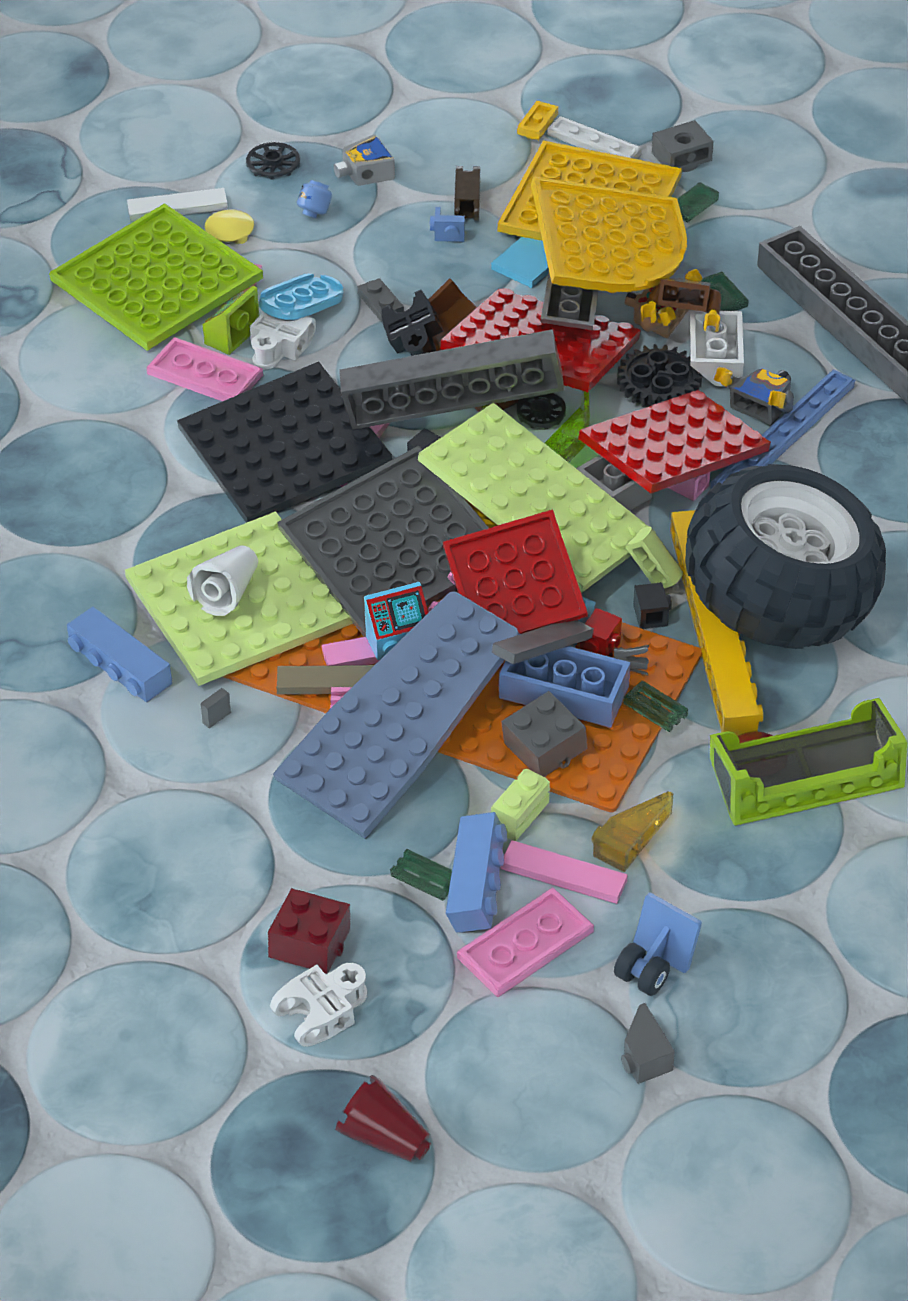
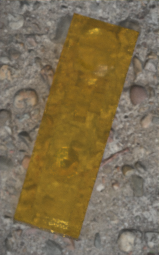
[591,791,674,872]

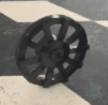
[516,393,566,429]

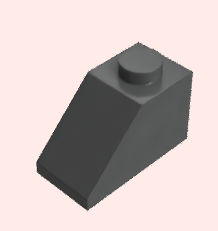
[621,1003,675,1084]

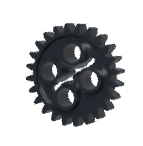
[617,344,702,408]

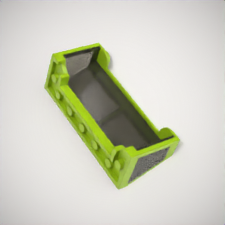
[710,698,908,826]

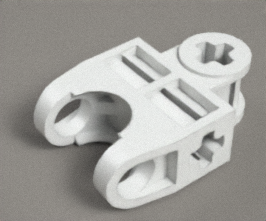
[250,312,316,370]
[270,963,367,1047]

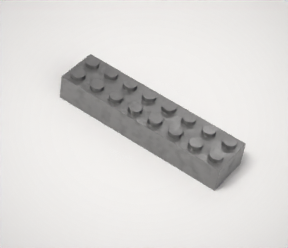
[339,330,564,430]

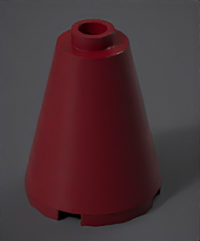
[335,1075,432,1162]

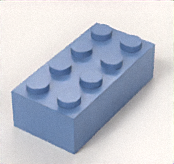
[499,634,630,727]

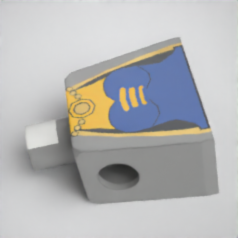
[334,134,395,186]

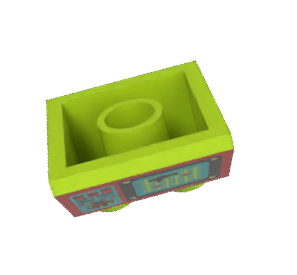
[203,286,259,355]

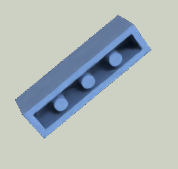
[67,607,172,703]
[446,812,507,933]

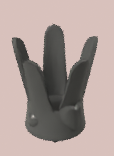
[614,645,649,675]

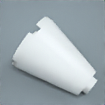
[187,545,258,616]

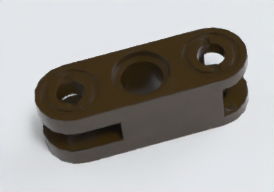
[454,166,480,221]

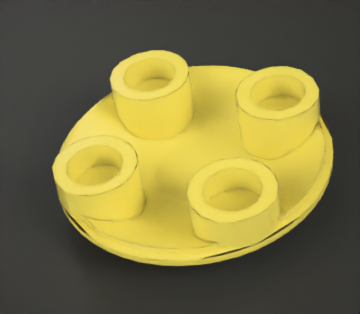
[205,209,254,244]

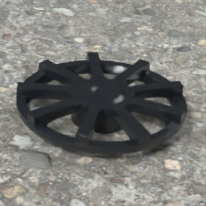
[246,142,300,180]

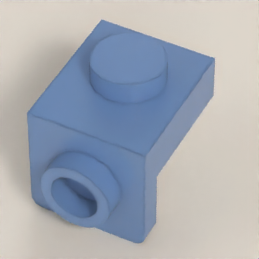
[430,207,465,242]

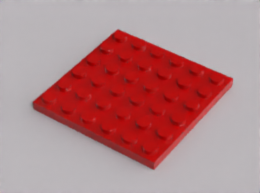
[440,288,641,392]

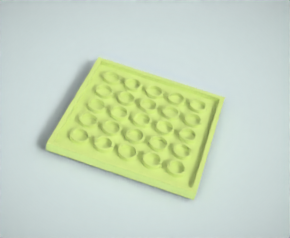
[125,512,353,686]

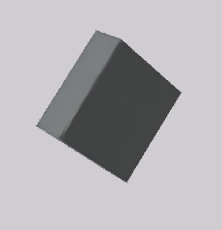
[200,688,231,729]

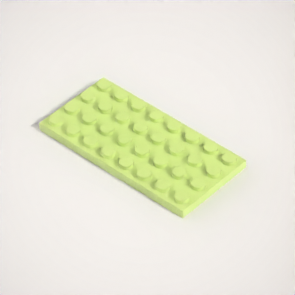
[418,403,656,593]

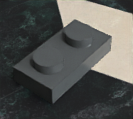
[357,278,404,322]

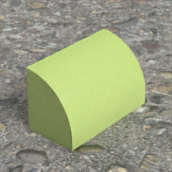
[625,526,683,588]

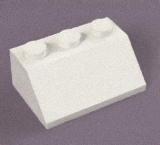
[690,310,744,386]

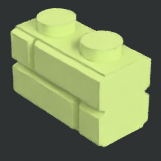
[491,769,550,841]

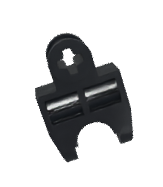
[382,289,444,356]

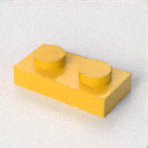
[517,101,558,140]

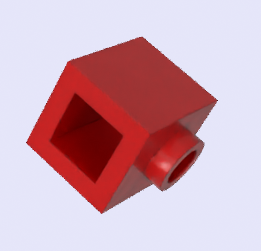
[580,608,622,656]

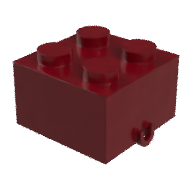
[268,888,350,974]

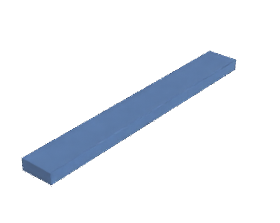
[710,369,855,489]

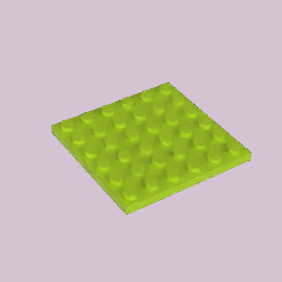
[49,203,263,351]

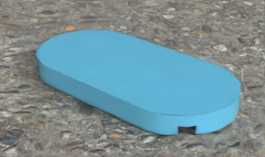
[259,273,344,320]

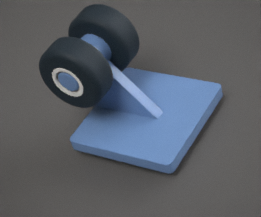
[614,893,702,996]

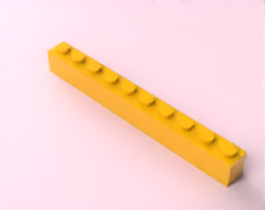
[670,510,763,736]

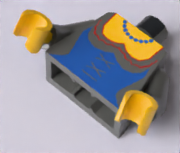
[713,367,794,425]

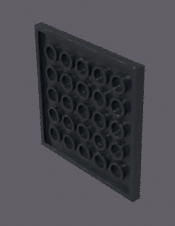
[177,361,393,523]

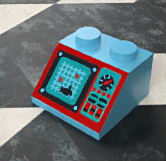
[364,582,428,660]

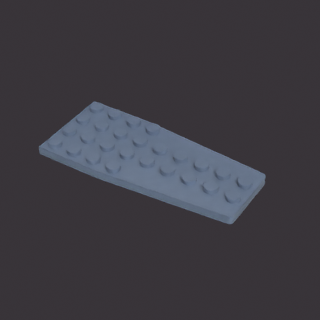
[273,591,519,839]

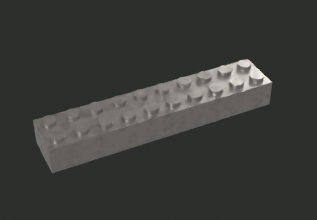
[757,226,908,404]

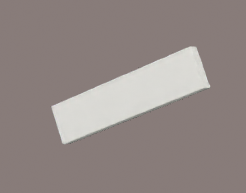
[547,116,642,159]
[127,188,228,221]

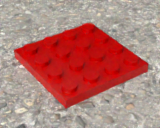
[442,509,588,634]

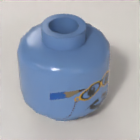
[297,180,332,218]

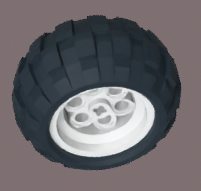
[685,464,886,649]

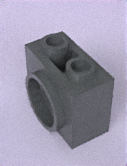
[651,120,714,172]

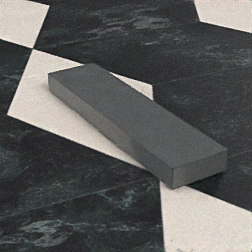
[492,620,594,664]

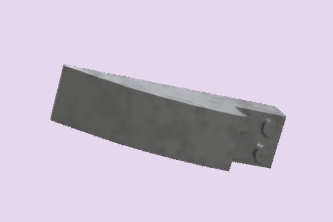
[540,273,599,330]

